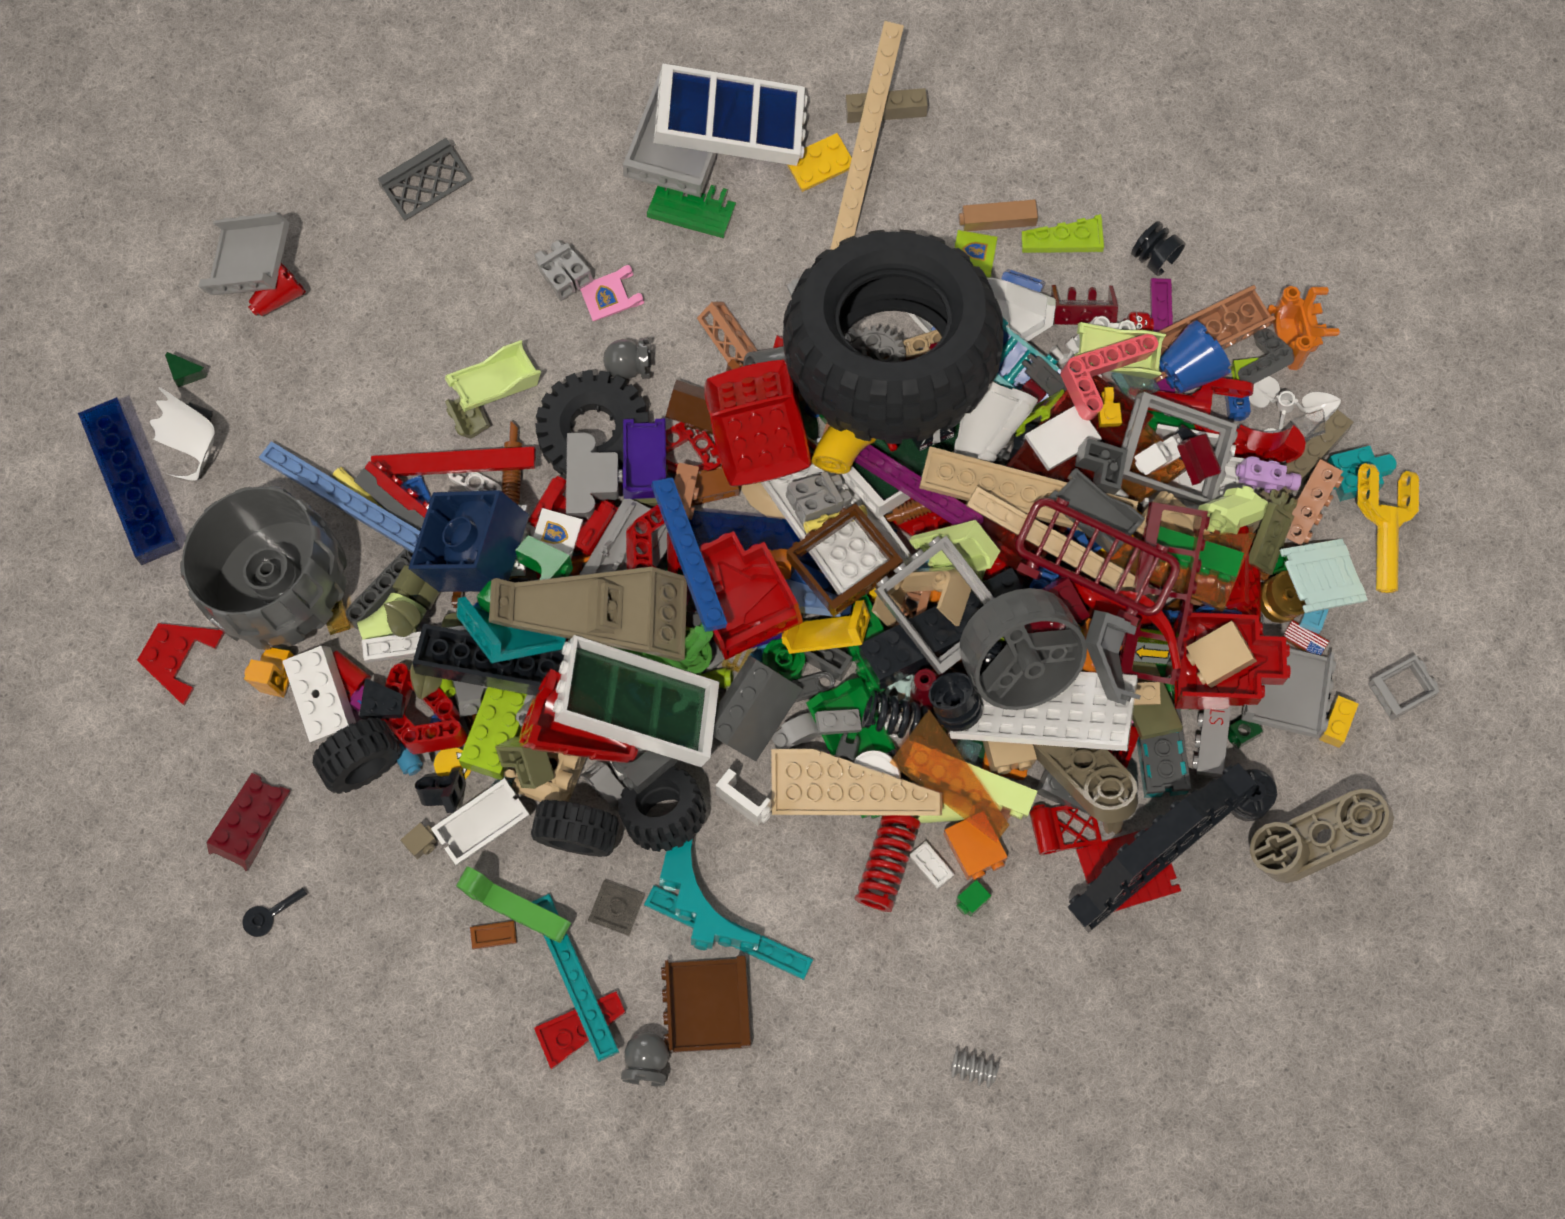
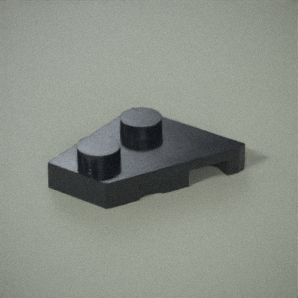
[359,679,406,720]

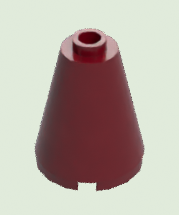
[910,667,946,710]

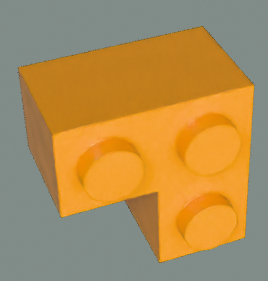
[244,647,295,698]

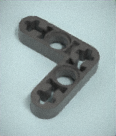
[1238,329,1295,384]

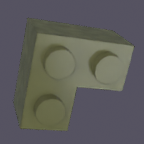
[495,736,554,789]

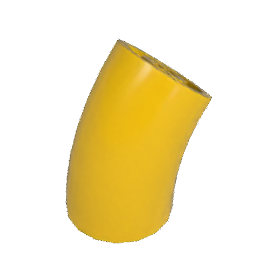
[811,426,876,474]

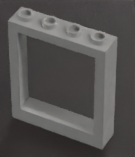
[1121,392,1238,505]
[874,536,995,675]

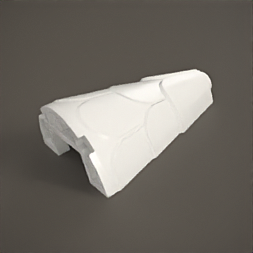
[954,382,1038,463]

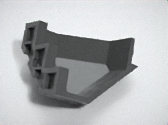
[1085,610,1141,705]

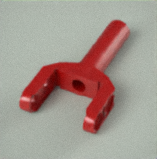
[1125,378,1254,446]

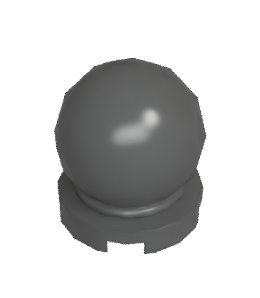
[603,337,651,380]
[621,1032,669,1087]

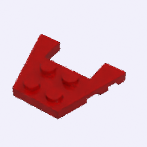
[137,623,225,706]

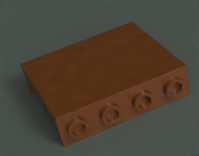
[661,956,751,1053]

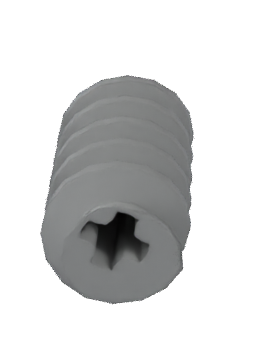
[951,1049,1000,1088]

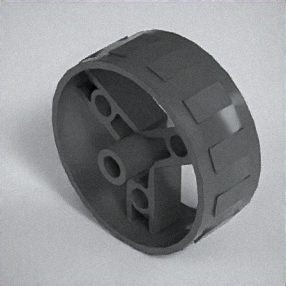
[960,588,1087,710]

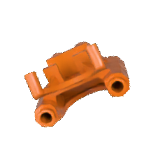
[1267,286,1340,371]

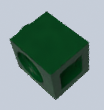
[1228,719,1263,749]

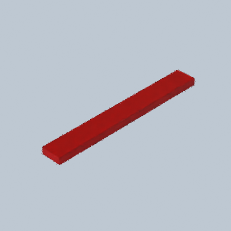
[371,447,536,476]

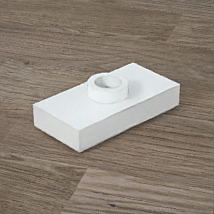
[909,841,954,890]

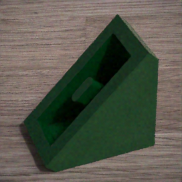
[165,352,208,387]

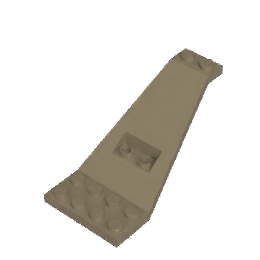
[489,567,687,661]

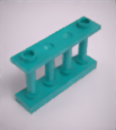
[993,318,1059,390]

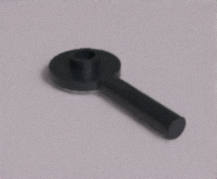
[242,887,307,937]

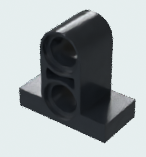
[415,767,466,813]

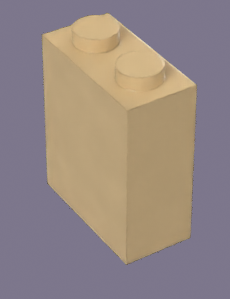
[1186,621,1257,687]
[983,741,1037,775]

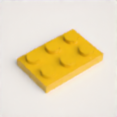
[786,133,852,192]

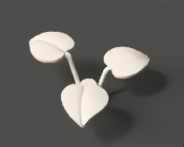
[1249,376,1341,433]

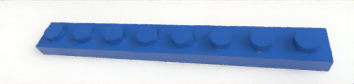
[651,477,727,632]

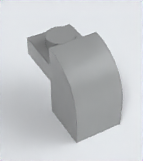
[772,713,819,749]

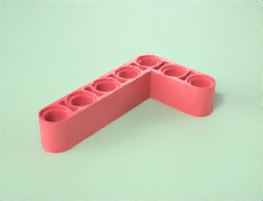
[1060,334,1158,421]

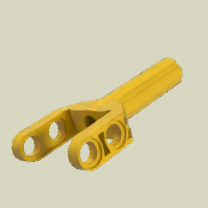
[1357,463,1419,593]

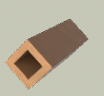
[958,199,1038,232]

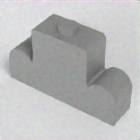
[566,433,623,520]

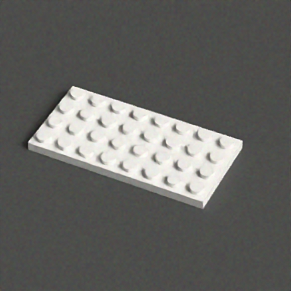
[761,437,913,595]

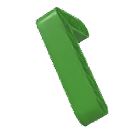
[456,866,571,943]

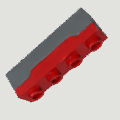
[354,461,429,531]

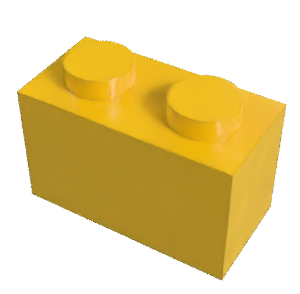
[1319,695,1359,748]

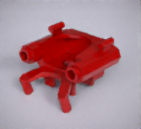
[527,476,615,556]

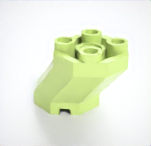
[1198,486,1268,537]

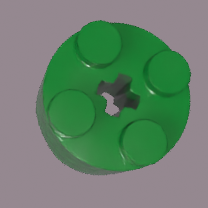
[762,639,805,681]

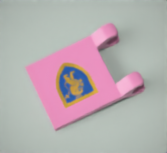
[580,265,644,321]

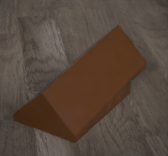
[665,379,713,435]

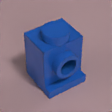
[1225,396,1251,421]

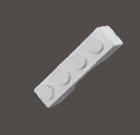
[1134,434,1182,475]

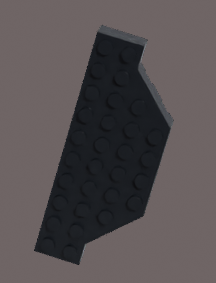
[1068,763,1257,933]

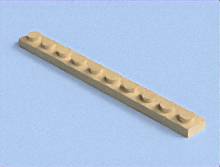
[966,486,1159,603]

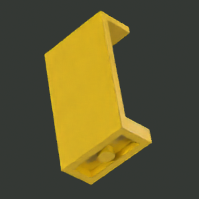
[782,600,870,654]

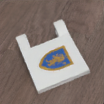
[533,508,583,558]

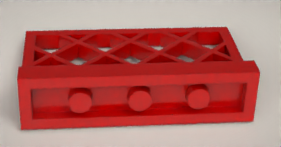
[1225,526,1261,622]

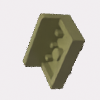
[445,397,490,439]

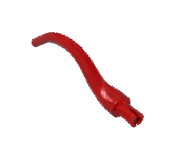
[1061,576,1182,669]

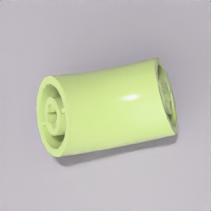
[357,593,427,640]

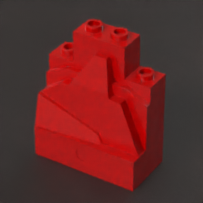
[699,531,803,660]
[1173,613,1291,710]

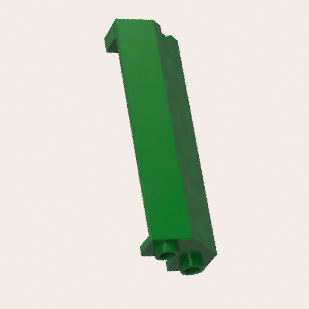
[806,677,913,819]

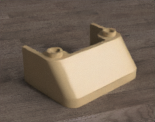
[872,567,971,629]

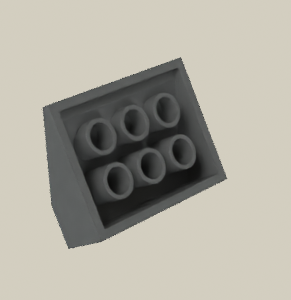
[713,655,803,761]

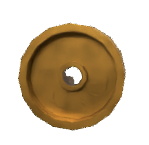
[1261,571,1306,624]

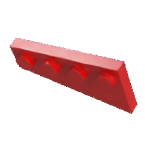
[534,992,625,1070]

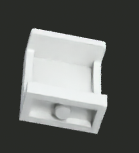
[716,769,772,826]

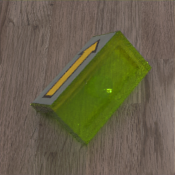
[1134,629,1171,665]

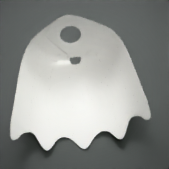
[150,387,214,481]

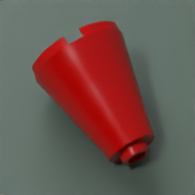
[248,263,306,316]

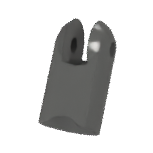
[835,732,860,762]

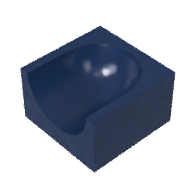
[408,490,529,592]

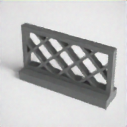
[378,138,473,221]

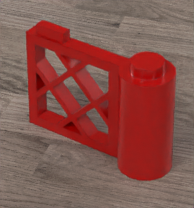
[319,650,371,703]
[1029,804,1102,856]

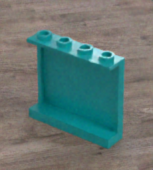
[457,597,567,663]

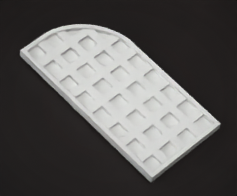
[950,672,1138,751]

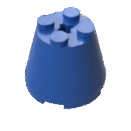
[1159,321,1231,394]

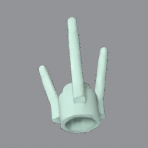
[877,674,913,708]

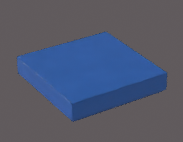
[1001,269,1046,292]

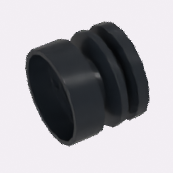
[1131,221,1186,276]
[928,672,983,732]
[1231,769,1277,822]

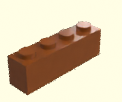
[673,466,739,506]

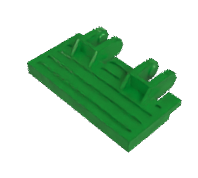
[647,185,736,239]

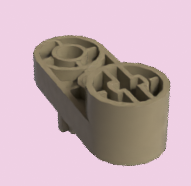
[1033,744,1138,835]
[1250,789,1394,883]

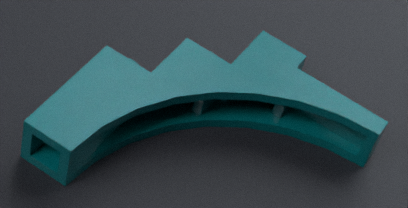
[659,839,760,952]

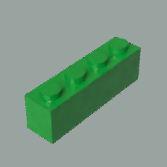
[1154,526,1244,583]

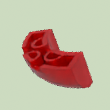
[1234,424,1306,463]

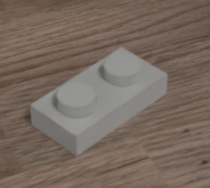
[815,709,862,735]

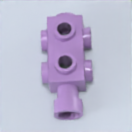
[1236,457,1301,493]

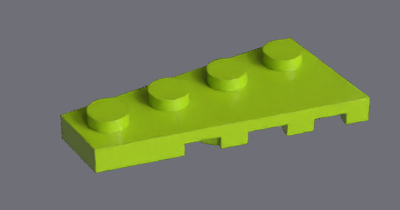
[1021,214,1104,253]

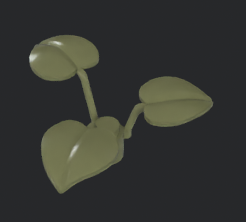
[384,600,463,699]

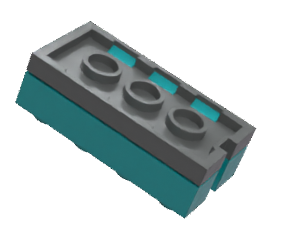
[1134,704,1191,798]

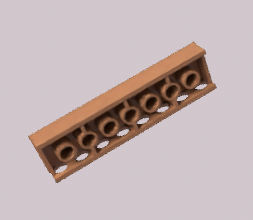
[1120,285,1276,389]

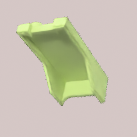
[1074,322,1166,379]
[445,340,541,412]
[909,520,1000,572]

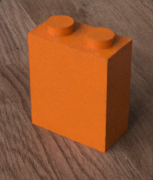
[943,811,1008,881]

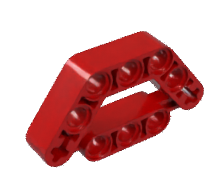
[626,503,684,576]
[381,663,468,754]

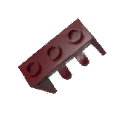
[1051,285,1118,325]

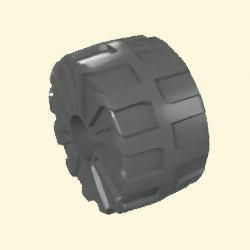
[180,486,347,650]

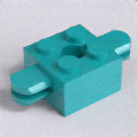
[1327,445,1397,502]

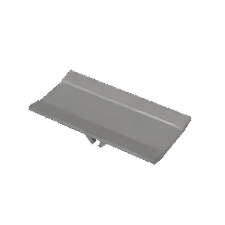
[580,499,668,599]

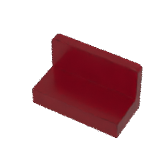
[1177,433,1221,486]

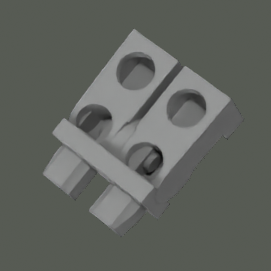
[534,240,593,302]
[785,472,852,527]

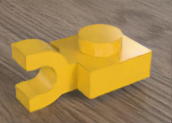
[1098,387,1122,427]

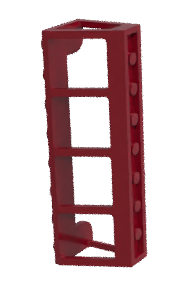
[1120,502,1210,685]

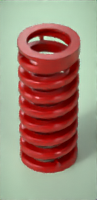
[854,815,921,912]

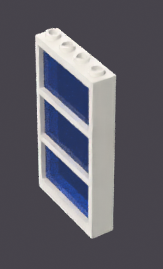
[653,64,807,166]

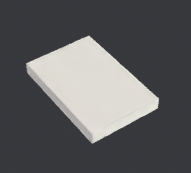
[1024,406,1102,471]

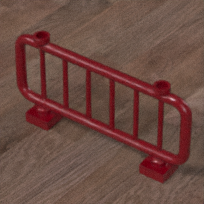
[1015,497,1180,627]

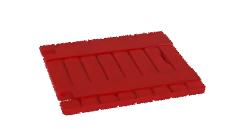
[1076,827,1181,912]

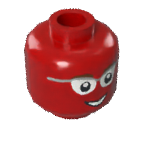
[1123,312,1154,332]

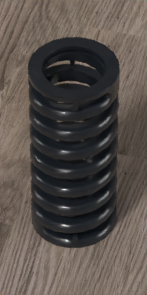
[862,690,959,753]

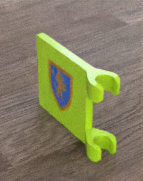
[955,230,998,278]
[1015,389,1065,437]

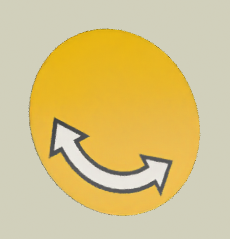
[434,748,471,779]

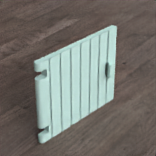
[1279,539,1368,613]

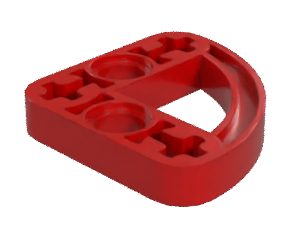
[666,422,721,474]

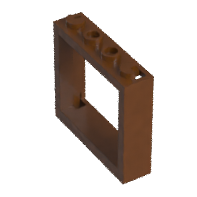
[787,503,903,617]

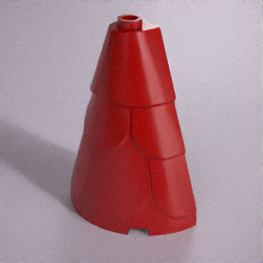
[519,669,638,763]

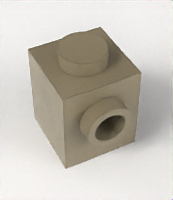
[400,823,437,860]

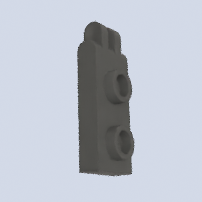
[1021,353,1068,403]

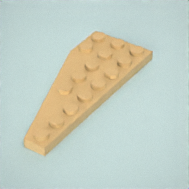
[771,749,942,816]

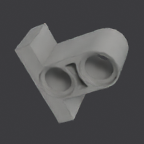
[580,761,624,809]

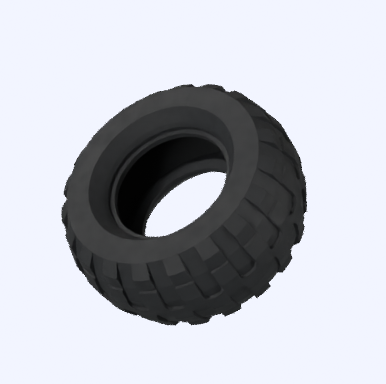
[783,229,1004,444]

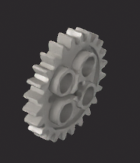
[847,326,906,362]

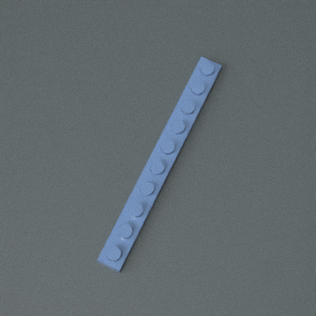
[259,441,420,553]

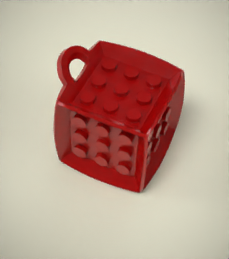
[704,360,818,486]

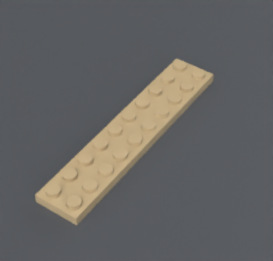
[919,446,1138,531]

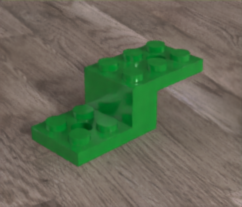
[846,594,885,695]

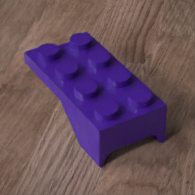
[623,418,666,499]

